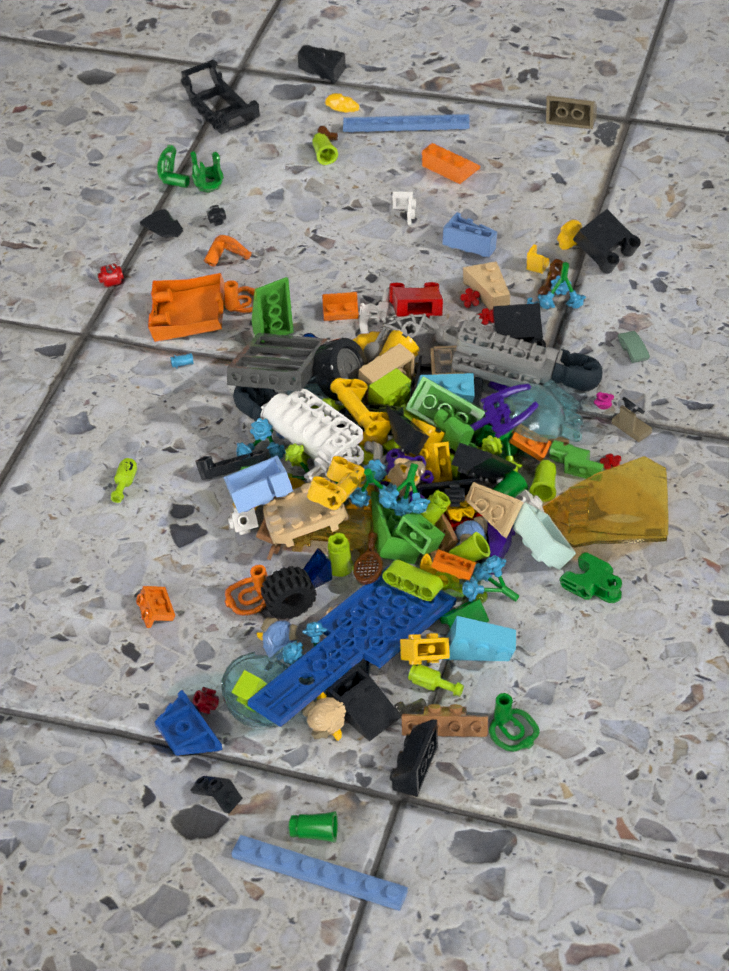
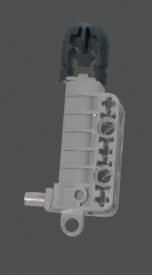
[442,315,603,392]

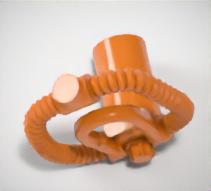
[204,235,252,267]
[224,280,257,313]
[224,565,268,616]

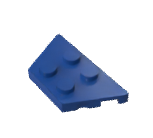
[155,690,223,756]

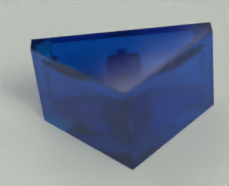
[303,548,333,588]

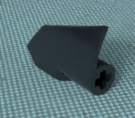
[140,209,183,239]

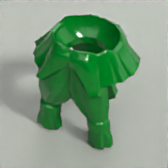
[191,151,224,193]

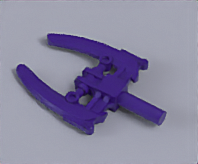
[470,384,539,439]

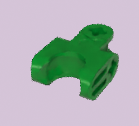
[559,552,622,603]

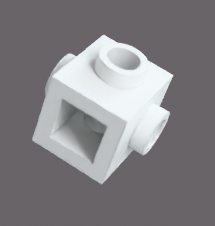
[227,508,259,535]

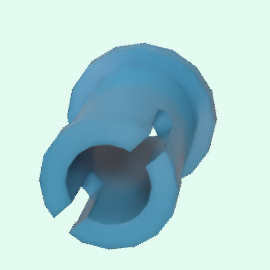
[170,353,194,369]

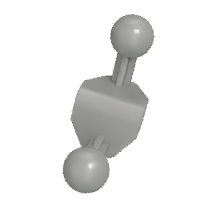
[363,313,454,363]

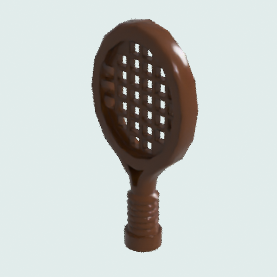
[353,533,383,585]

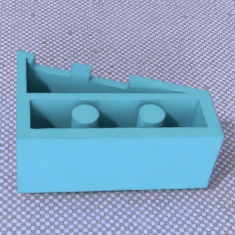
[416,373,474,402]
[443,616,516,661]

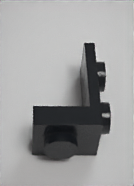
[191,776,243,814]

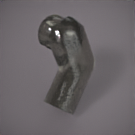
[394,698,426,717]

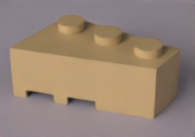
[463,261,510,311]

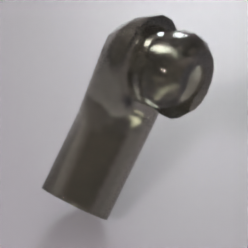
[513,454,539,473]

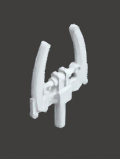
[359,288,404,334]

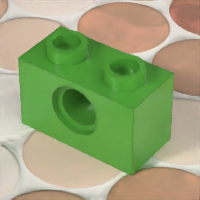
[395,512,445,555]

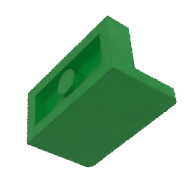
[439,599,489,628]

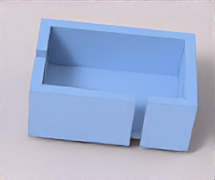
[223,456,293,513]

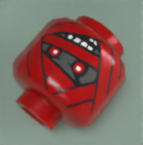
[97,263,124,288]

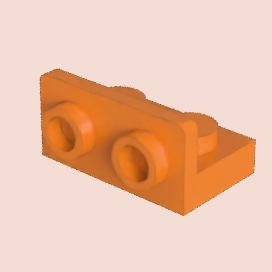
[322,292,359,321]
[509,424,552,462]
[431,549,476,581]
[136,586,176,628]

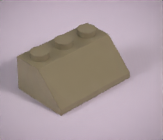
[546,95,597,129]

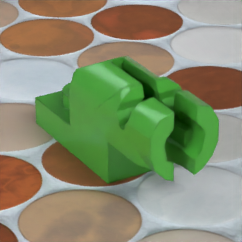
[434,408,478,451]
[549,440,604,483]

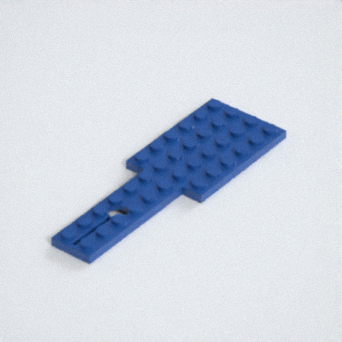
[248,563,457,727]

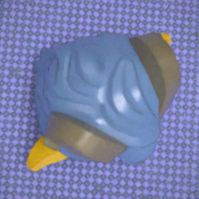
[454,516,488,547]
[257,617,304,661]

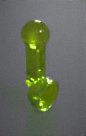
[434,571,488,604]

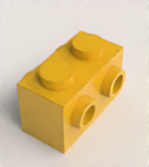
[419,442,453,483]
[400,633,450,664]

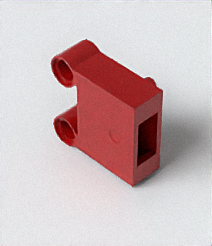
[389,282,443,319]

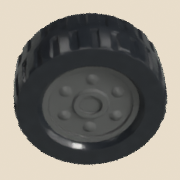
[305,338,368,401]

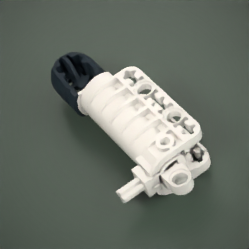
[233,386,364,483]

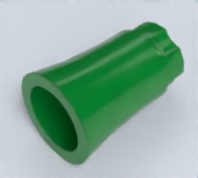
[493,470,528,498]
[289,811,338,843]

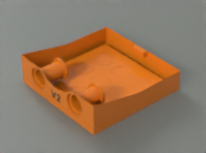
[148,273,225,342]

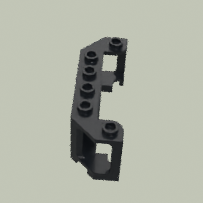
[181,59,260,135]

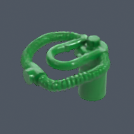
[157,144,190,188]
[489,693,540,752]

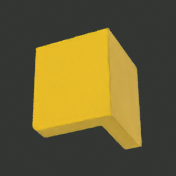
[527,244,549,274]

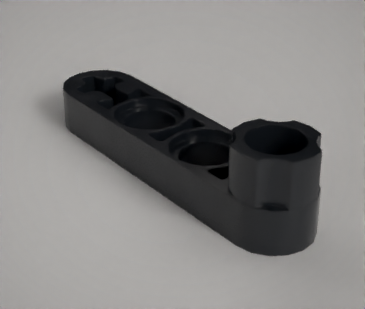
[195,449,271,480]

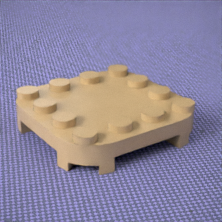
[263,476,348,547]

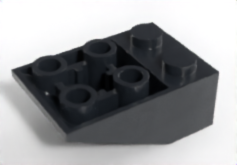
[326,665,401,742]

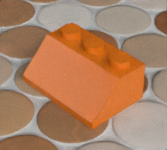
[422,143,480,184]

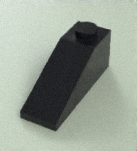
[387,407,430,456]

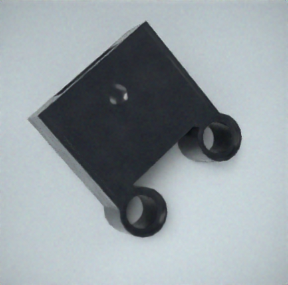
[573,209,641,274]
[492,303,546,348]

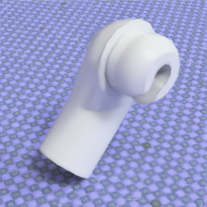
[364,441,383,462]

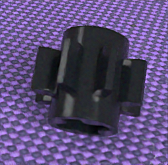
[207,205,226,226]
[445,483,465,507]

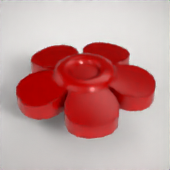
[460,288,480,308]
[478,308,493,325]
[599,453,621,470]

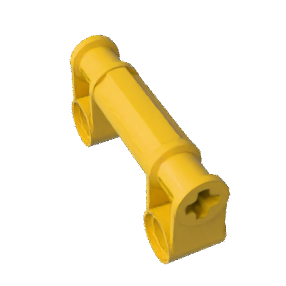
[330,378,391,437]
[306,456,366,510]

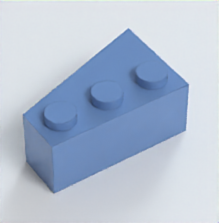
[442,212,497,257]

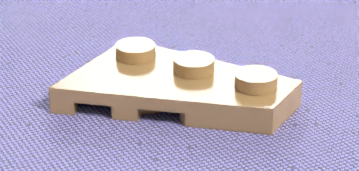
[465,482,523,538]

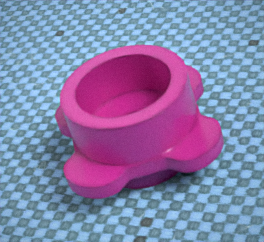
[594,392,614,410]

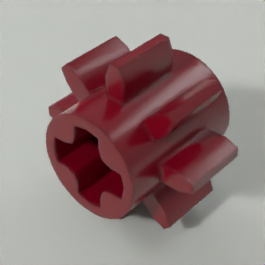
[193,687,219,714]

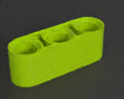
[382,560,443,601]

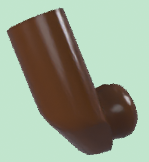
[317,126,338,141]

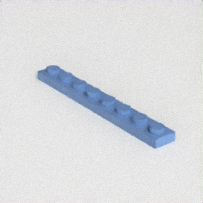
[343,114,470,133]
[231,835,408,911]

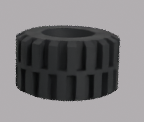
[261,566,317,620]

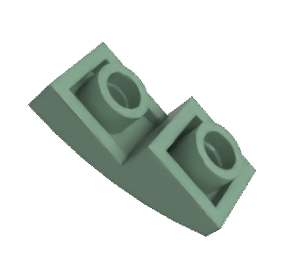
[617,331,650,363]

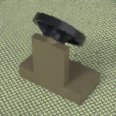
[612,396,652,442]

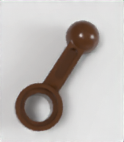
[538,259,564,295]

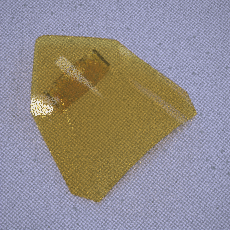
[542,456,668,548]

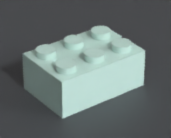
[512,502,576,570]

